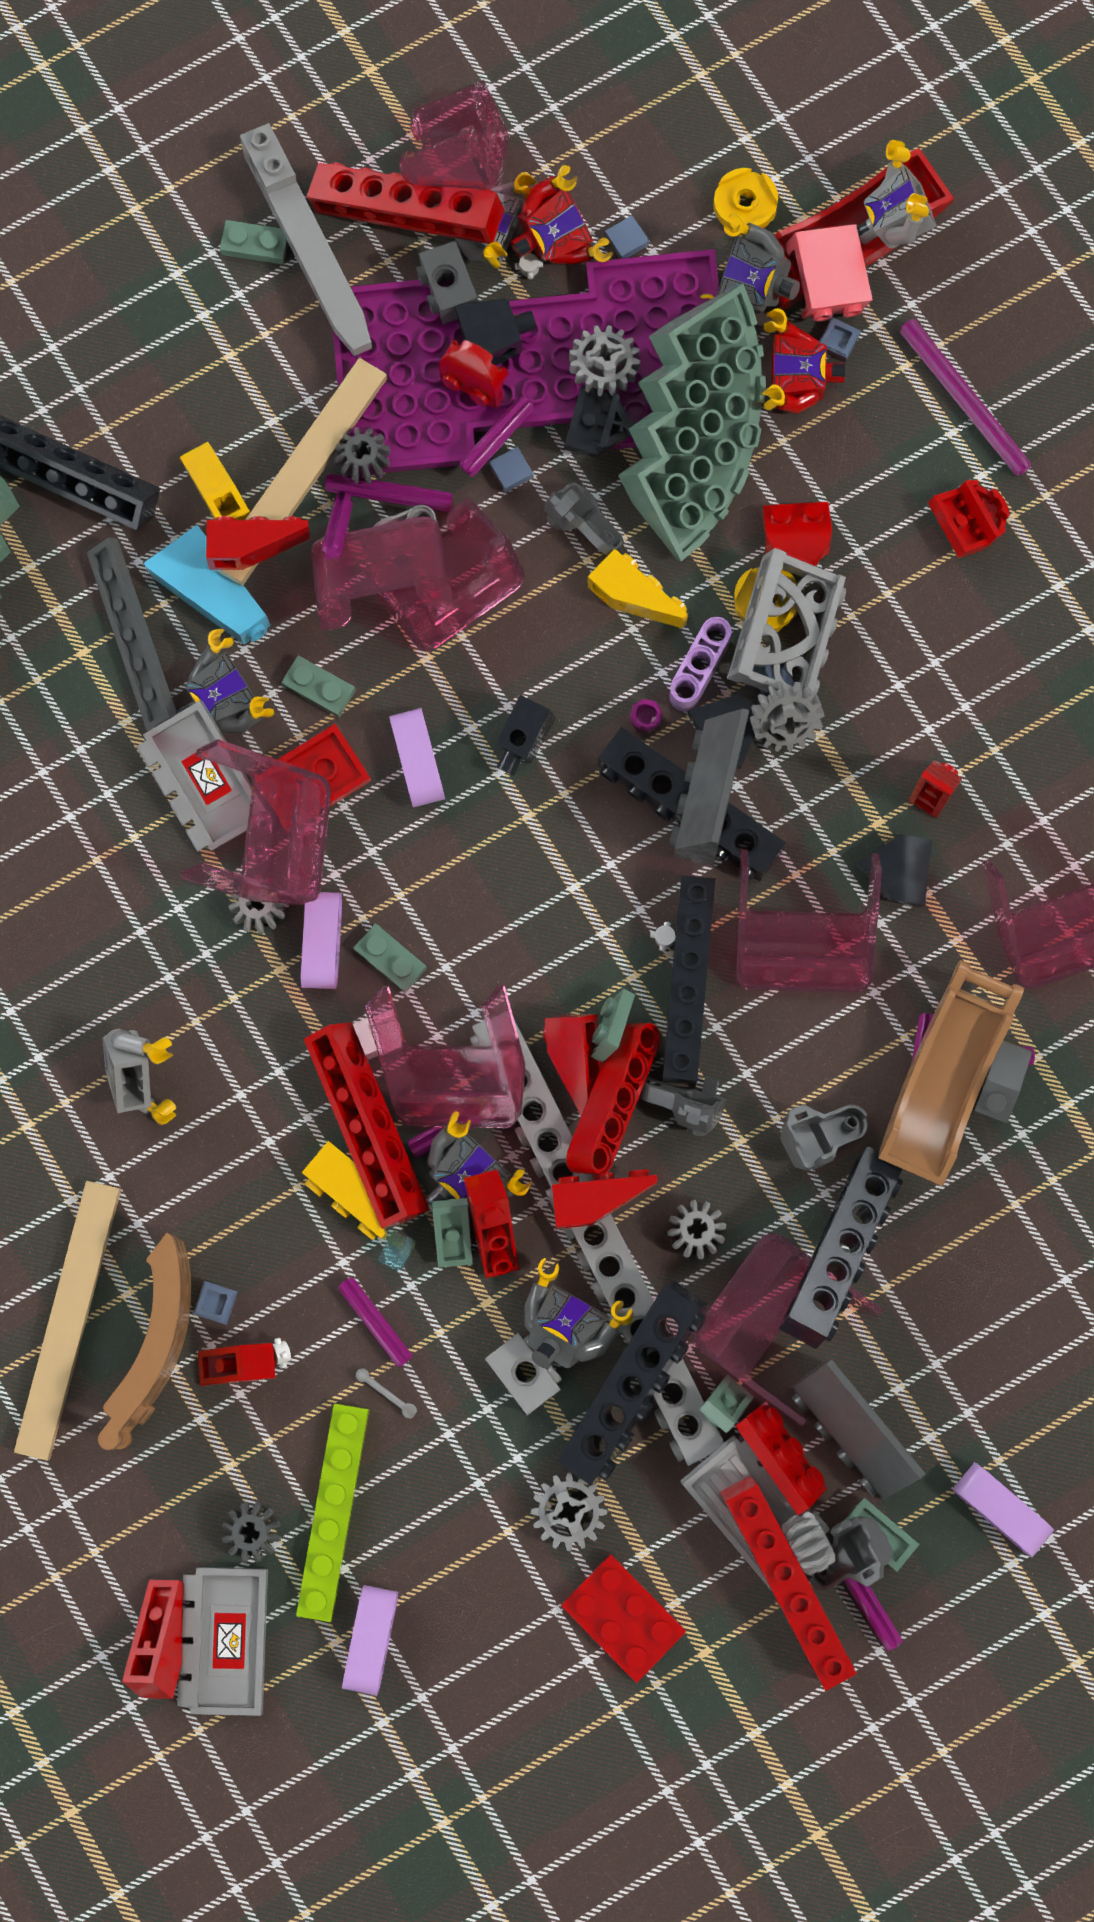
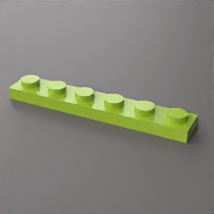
[296,1404,370,1622]

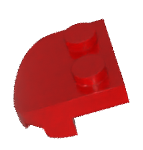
[438,340,509,409]
[927,480,1010,558]
[762,501,832,567]

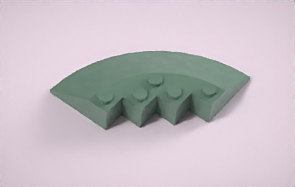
[618,283,766,561]

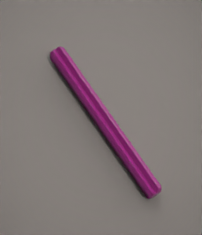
[900,319,1031,476]

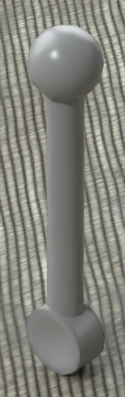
[355,1368,417,1419]

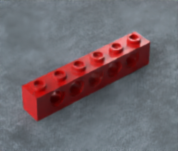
[307,162,505,244]
[304,1022,430,1229]
[720,1475,857,1691]

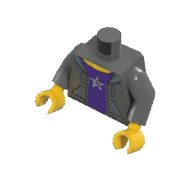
[700,213,800,315]
[177,629,274,733]
[426,1111,533,1208]
[524,1258,634,1368]

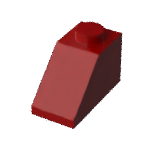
[197,1343,276,1386]

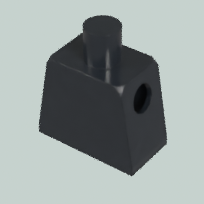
[455,299,537,366]
[496,695,556,776]

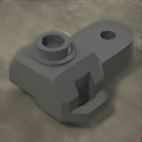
[544,482,624,556]
[639,1076,726,1136]
[780,1104,868,1171]
[809,1516,893,1590]

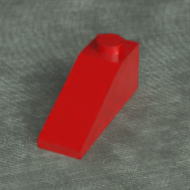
[908,760,963,819]
[543,1014,601,1115]
[122,1580,183,1699]

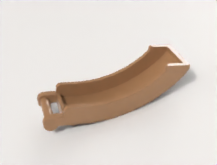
[878,960,1024,1186]
[98,1233,191,1450]

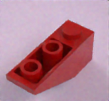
[206,516,310,570]
[464,1169,519,1279]
[552,1169,658,1229]

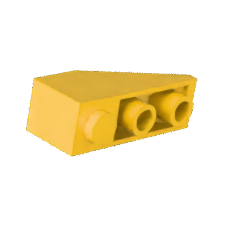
[180,442,250,520]
[588,549,688,629]
[302,1141,388,1240]

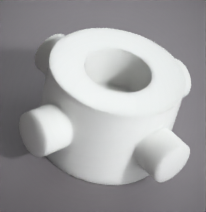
[515,252,543,279]
[650,922,676,951]
[273,1338,291,1368]

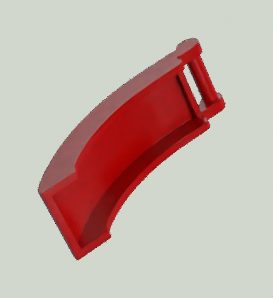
[774,148,954,310]

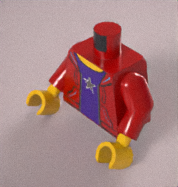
[510,165,613,264]
[762,308,845,414]

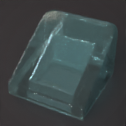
[379,1231,416,1272]

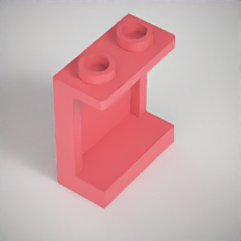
[785,224,873,322]

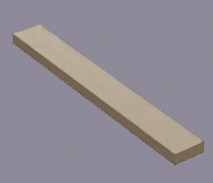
[216,358,387,586]
[14,1181,121,1461]

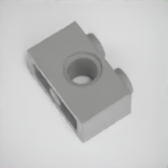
[485,1333,562,1415]

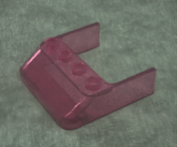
[180,739,331,905]
[735,850,882,993]
[982,859,1094,989]
[364,985,525,1128]
[693,1233,884,1426]

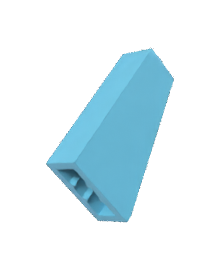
[144,525,271,645]

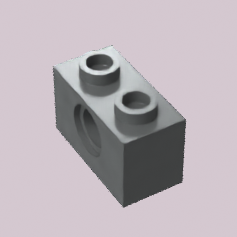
[416,240,478,324]

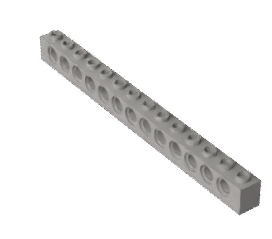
[470,1008,724,1466]

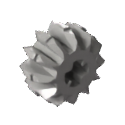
[228,876,287,934]
[667,1200,726,1260]
[781,1511,835,1575]

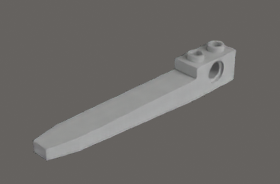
[240,123,372,356]

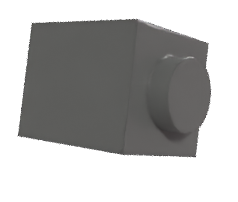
[974,1040,1032,1123]

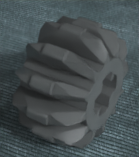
[335,427,391,485]
[222,1502,281,1562]

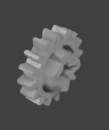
[569,325,640,396]
[750,682,825,752]
[531,1472,607,1551]

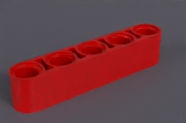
[566,1023,660,1175]

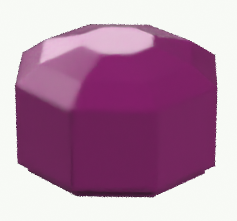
[629,699,663,734]

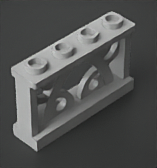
[727,548,846,695]

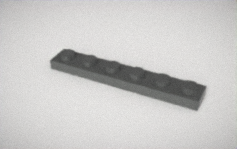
[86,537,177,732]

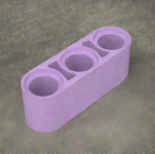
[669,617,732,712]
[389,708,445,808]
[301,892,342,989]
[952,1462,1054,1558]
[342,1585,399,1696]

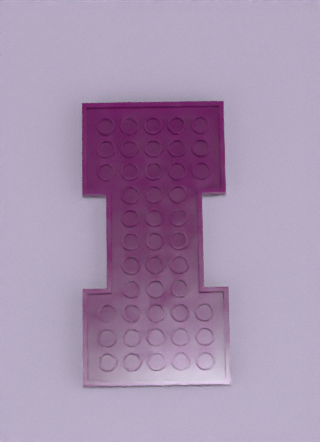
[333,249,719,476]

